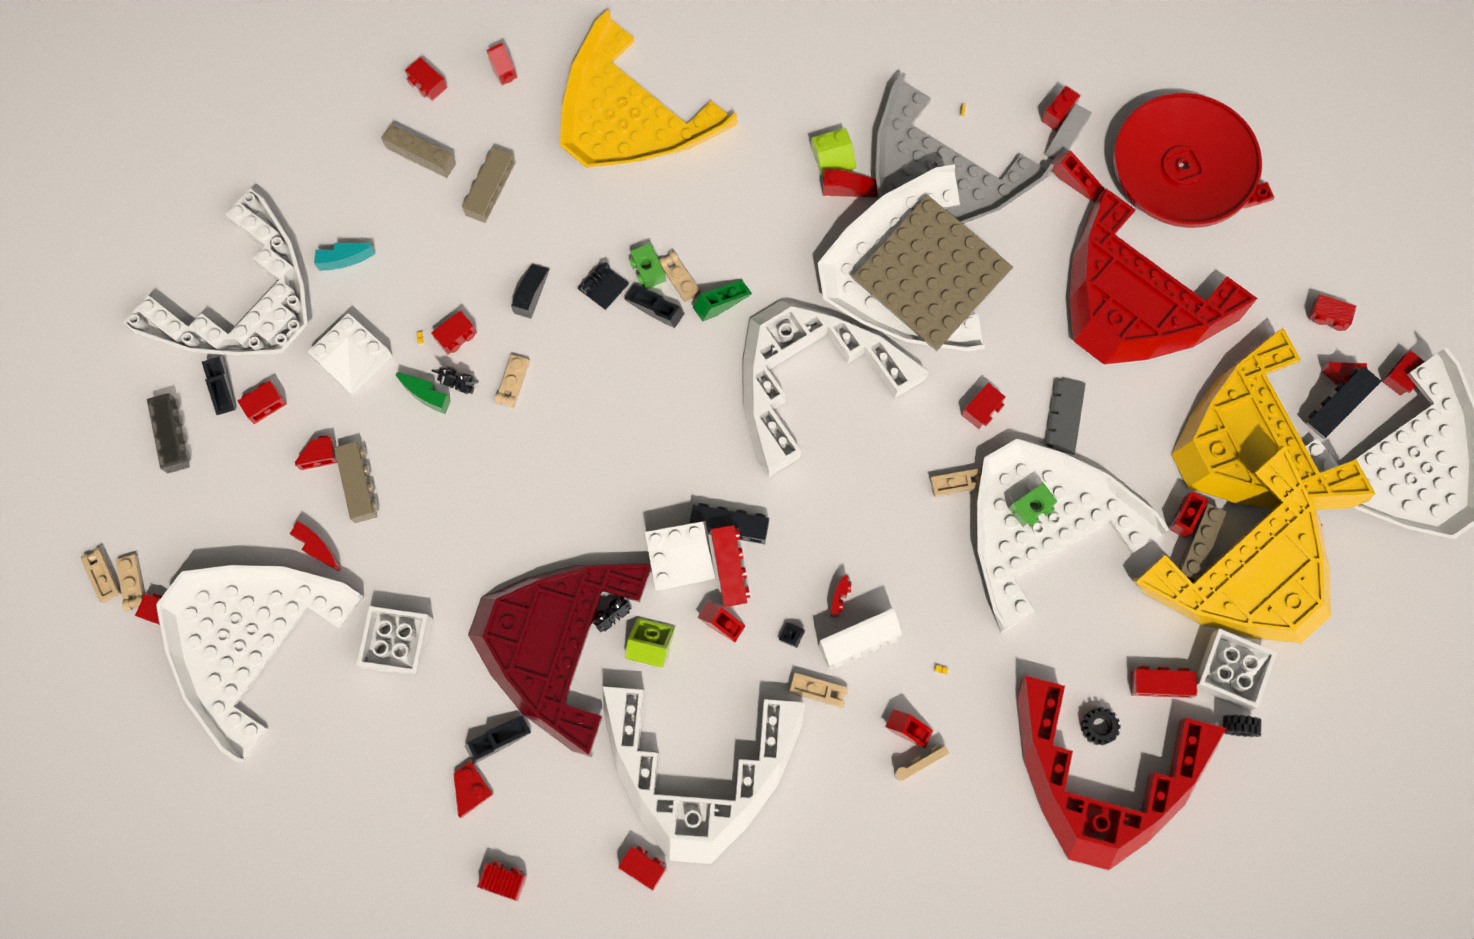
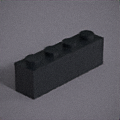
[1306,366,1382,439]
[689,503,770,545]

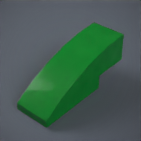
[396,372,451,414]

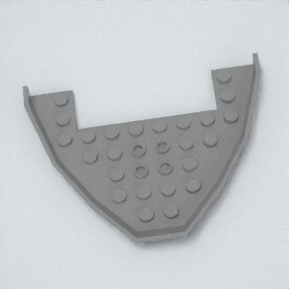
[876,72,1054,224]

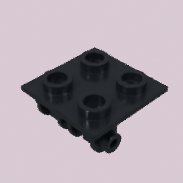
[577,262,629,310]
[431,366,479,395]
[592,597,632,633]

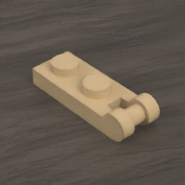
[659,251,700,302]
[495,355,530,408]
[930,468,982,497]
[81,547,121,603]
[115,554,145,611]
[789,673,848,708]
[895,745,949,781]

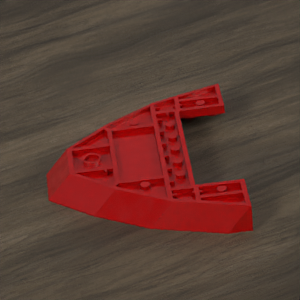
[1069,188,1258,365]

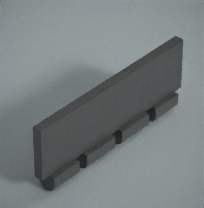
[1045,379,1086,455]

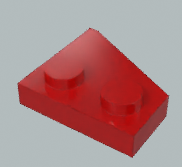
[453,761,494,818]

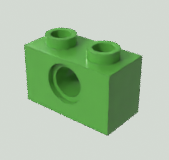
[629,243,666,289]
[1009,483,1058,527]

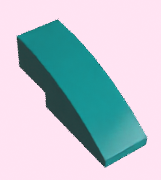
[314,243,375,271]

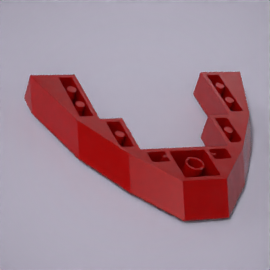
[1017,675,1227,871]

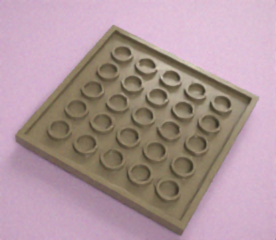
[852,195,1013,352]

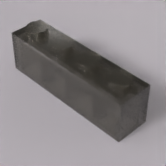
[147,393,191,474]

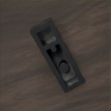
[511,264,550,319]

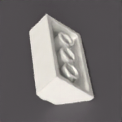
[819,608,902,669]

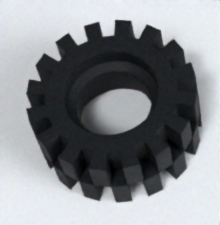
[1081,707,1121,745]
[1223,715,1262,737]

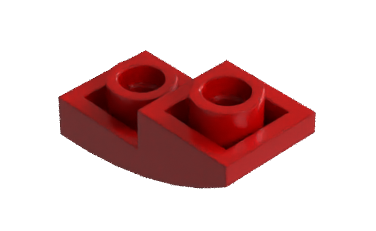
[1242,181,1274,209]
[830,575,852,617]

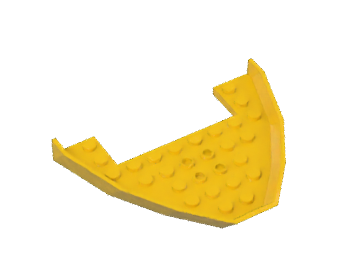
[560,9,737,168]
[1171,328,1376,510]
[1132,446,1331,643]

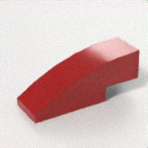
[289,521,341,571]

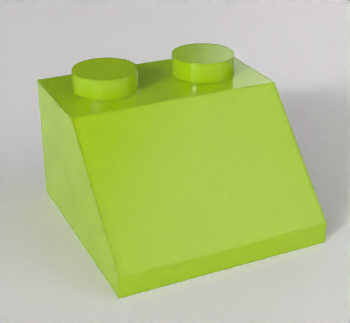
[811,128,857,179]
[625,617,675,668]

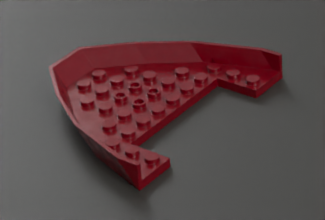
[468,563,652,757]

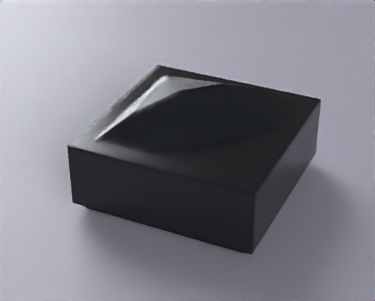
[778,622,806,648]

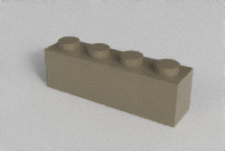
[381,124,456,178]
[462,147,516,223]
[334,441,379,523]
[1178,504,1227,583]

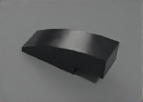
[624,284,685,328]
[201,356,236,416]
[465,715,531,764]

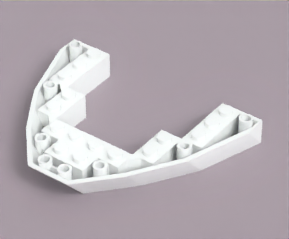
[122,188,308,356]
[743,300,929,477]
[603,687,805,864]

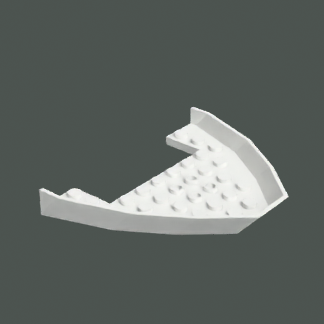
[818,164,985,351]
[1305,348,1474,539]
[977,439,1170,632]
[156,565,363,763]

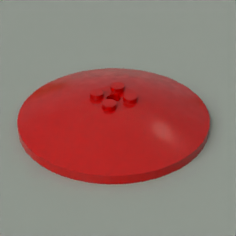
[1113,93,1262,228]

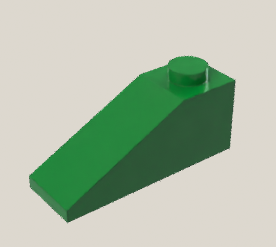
[692,279,752,322]

